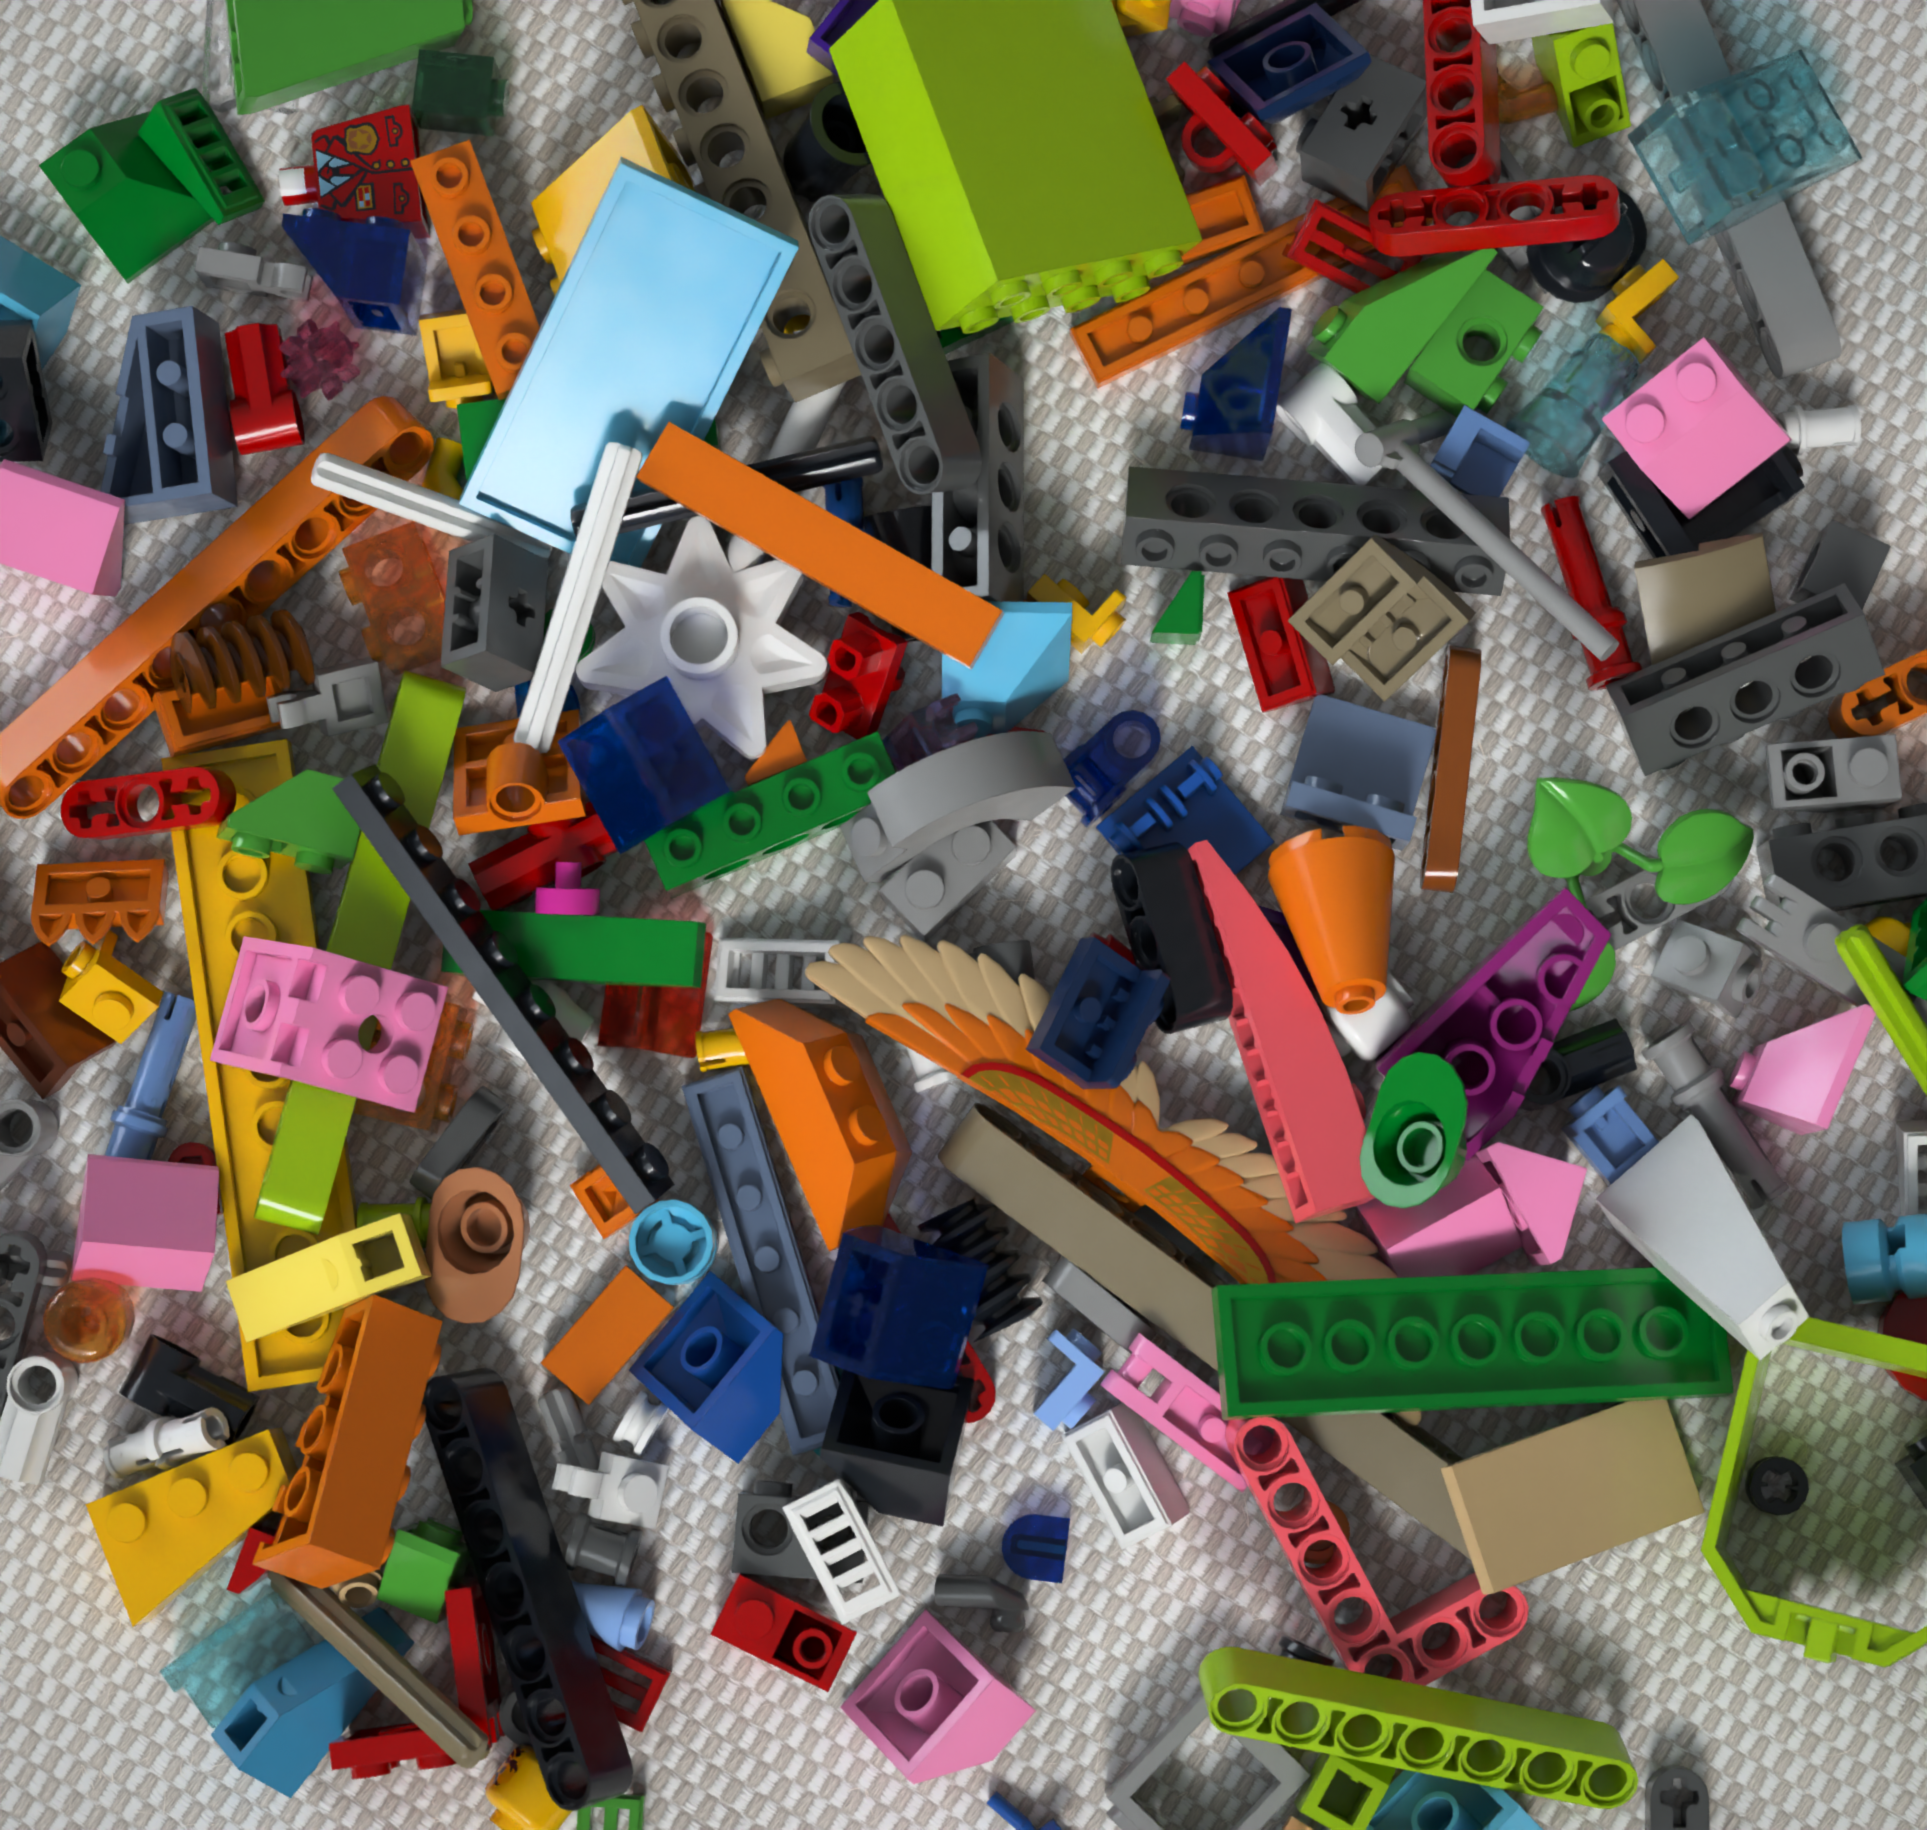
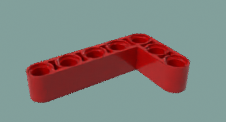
[1423,0,1501,188]

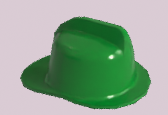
[1359,1052,1468,1209]

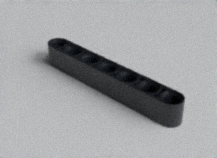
[422,1367,633,1811]

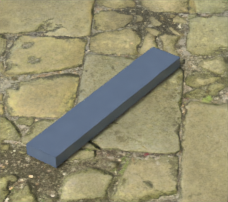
[682,1066,840,1456]

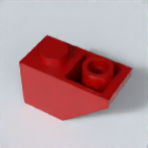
[711,1573,857,1692]

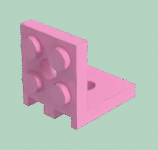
[210,936,448,1113]

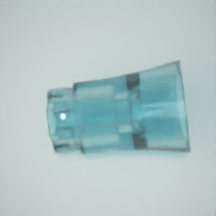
[1506,333,1641,478]

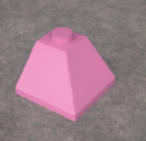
[1729,1004,1876,1135]
[840,1609,1036,1784]

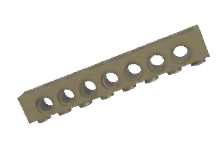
[622,0,861,403]

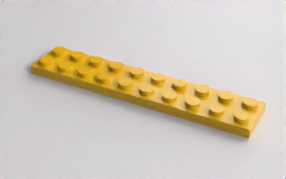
[161,739,357,1392]

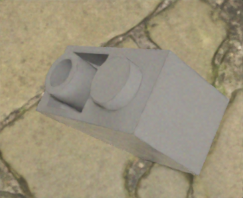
[1765,734,1902,813]

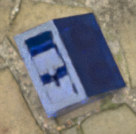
[281,208,427,336]
[557,676,734,855]
[809,1225,989,1390]

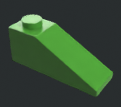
[1305,248,1498,404]

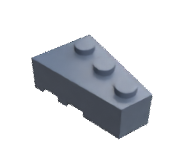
[100,306,238,525]

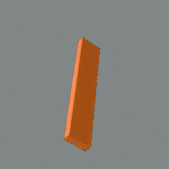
[1069,164,1433,389]
[636,422,1004,670]

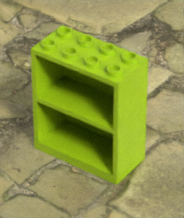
[829,0,1203,334]

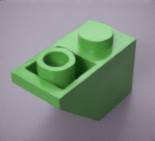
[216,769,360,874]
[377,1517,470,1624]

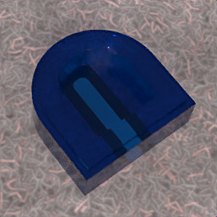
[1002,1513,1070,1584]

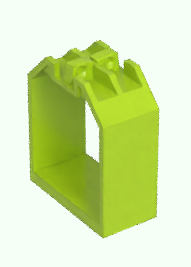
[1701,1317,1927,1668]

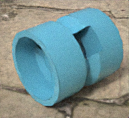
[629,1200,719,1285]
[1842,1213,1927,1305]

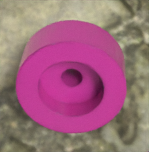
[535,862,600,915]

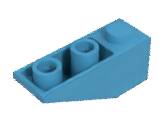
[211,1607,415,1798]

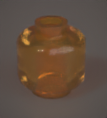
[43,1277,135,1364]

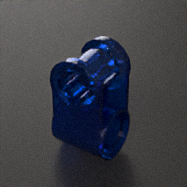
[1063,710,1161,828]

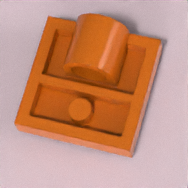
[453,709,586,836]

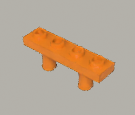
[410,139,540,400]

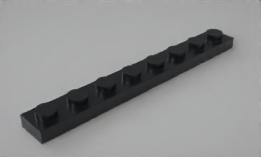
[332,764,675,1214]

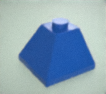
[629,1271,783,1464]

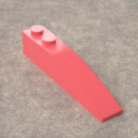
[1187,840,1376,1223]

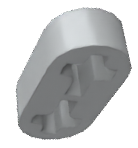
[1042,1256,1157,1354]

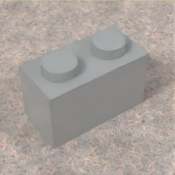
[879,821,1017,943]

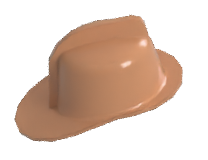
[424,1167,530,1324]

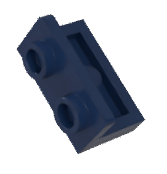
[1026,937,1171,1089]

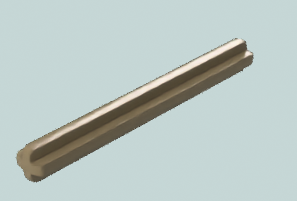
[268,1571,491,1769]

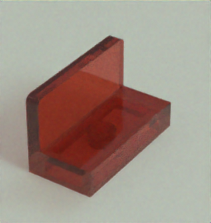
[597,932,713,1058]

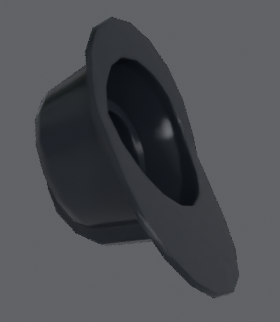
[1526,187,1647,304]

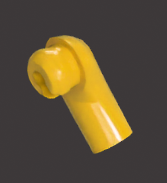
[422,437,463,500]

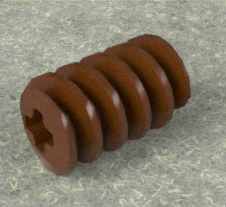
[170,609,315,713]

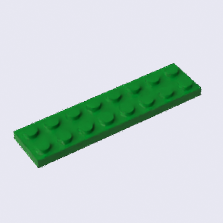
[1211,1267,1734,1420]

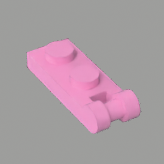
[1100,1333,1274,1493]

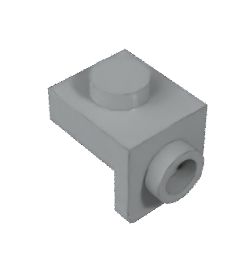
[1651,919,1763,1018]

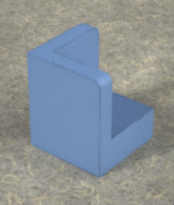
[1430,405,1530,497]

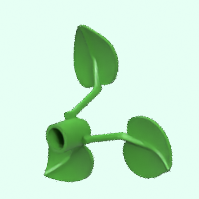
[1527,777,1754,1012]

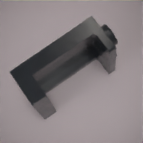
[1598,445,1805,558]

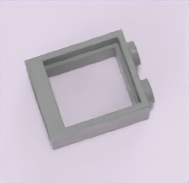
[1105,1689,1311,1830]

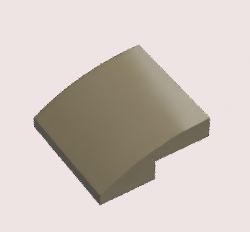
[1634,532,1776,665]
[1288,534,1476,702]

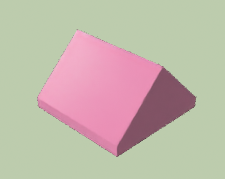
[0,459,125,597]
[1476,1142,1587,1267]
[71,1154,219,1292]
[1354,1154,1523,1278]

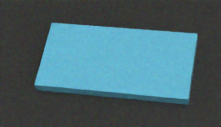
[459,157,799,568]

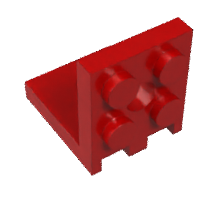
[329,1581,505,1779]

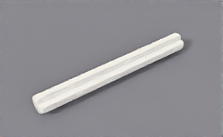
[513,442,643,753]

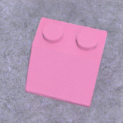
[1602,337,1792,519]

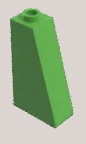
[225,0,473,115]

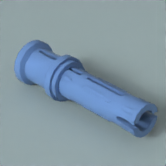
[104,991,197,1160]

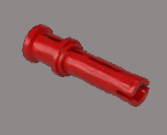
[1540,496,1642,691]

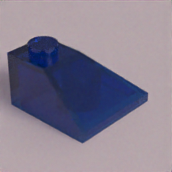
[1180,307,1292,461]

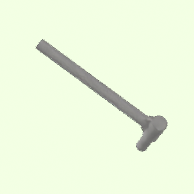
[1355,410,1619,661]

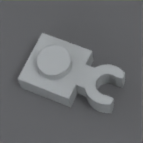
[194,242,313,302]

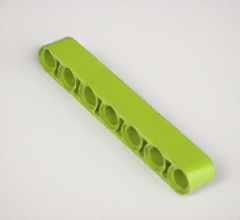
[1198,1647,1638,1809]

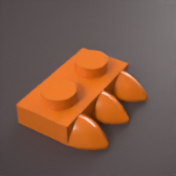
[31,859,169,947]

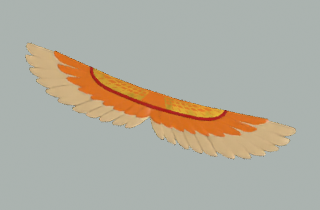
[805,935,1422,1426]

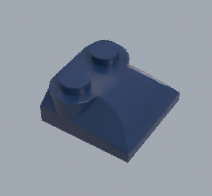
[1207,3,1372,124]

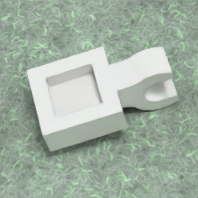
[552,1451,669,1529]

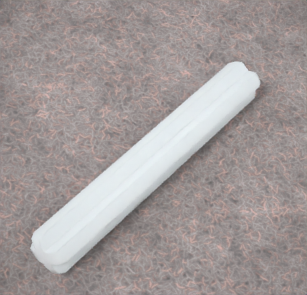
[311,453,553,560]

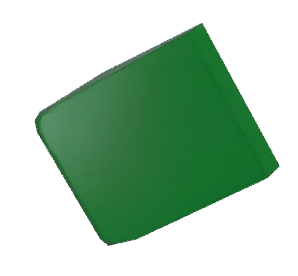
[1150,571,1204,645]

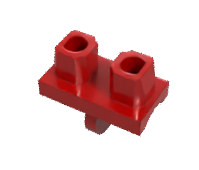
[809,611,908,740]

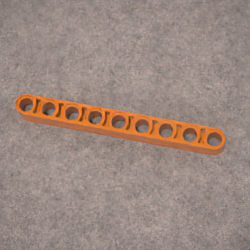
[0,396,434,819]

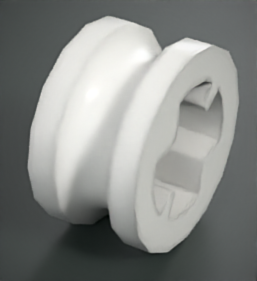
[612,1390,669,1457]

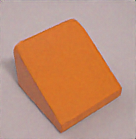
[744,720,807,786]

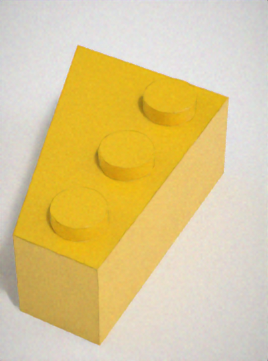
[85,1427,298,1627]

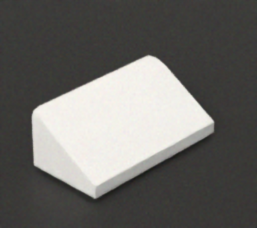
[1061,1402,1190,1550]

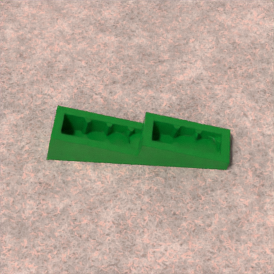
[441,910,706,988]

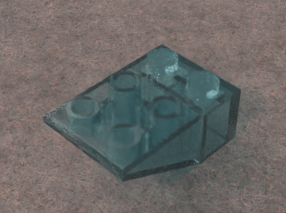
[1627,49,1863,245]

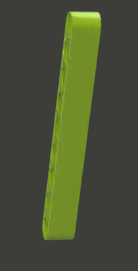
[254,670,466,1235]

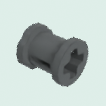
[564,1512,643,1587]

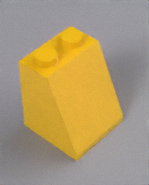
[531,105,695,295]

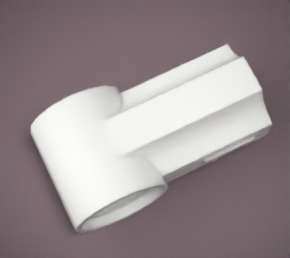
[1273,362,1387,486]
[0,1352,78,1485]

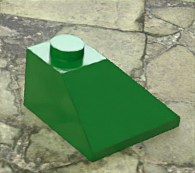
[39,111,214,284]

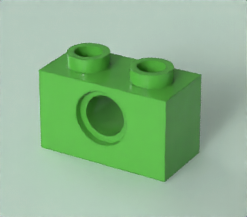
[1404,269,1543,418]

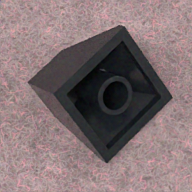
[820,1353,974,1527]

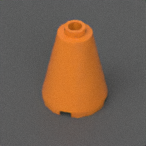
[1268,826,1395,1014]

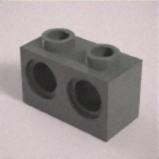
[732,1480,870,1583]

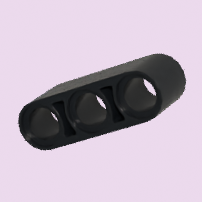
[1111,842,1233,1034]

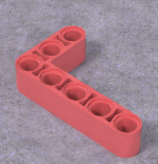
[1225,1417,1529,1686]

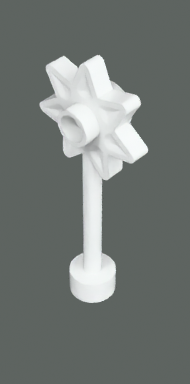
[576,382,846,765]

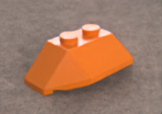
[728,998,912,1251]

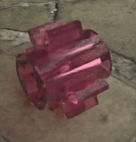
[279,319,361,401]

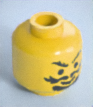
[485,1745,572,1830]

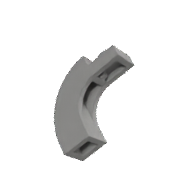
[840,731,1076,883]

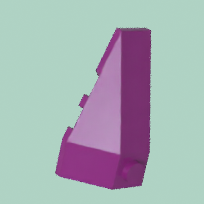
[1375,887,1611,1161]

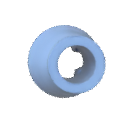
[571,1580,655,1652]

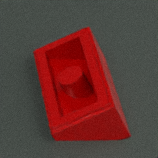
[1227,577,1335,713]

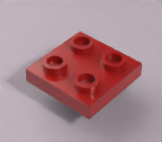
[1166,61,1278,186]

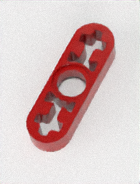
[61,767,237,840]

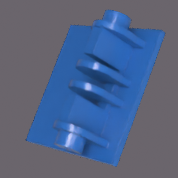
[1096,746,1275,875]

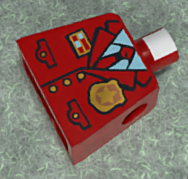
[279,105,430,239]

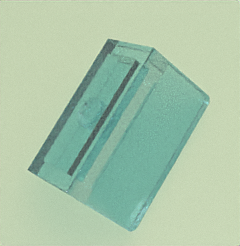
[160,1591,316,1728]

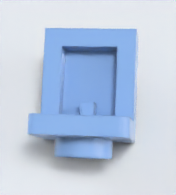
[1033,1328,1104,1431]

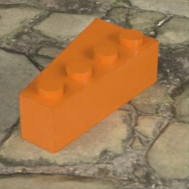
[252,1295,442,1589]

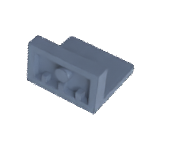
[1280,694,1437,851]

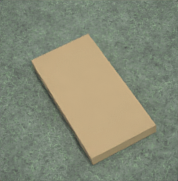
[1440,1400,1705,1595]

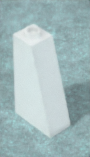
[1596,1114,1809,1360]

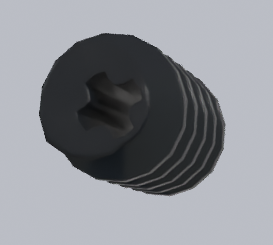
[917,1198,1043,1343]

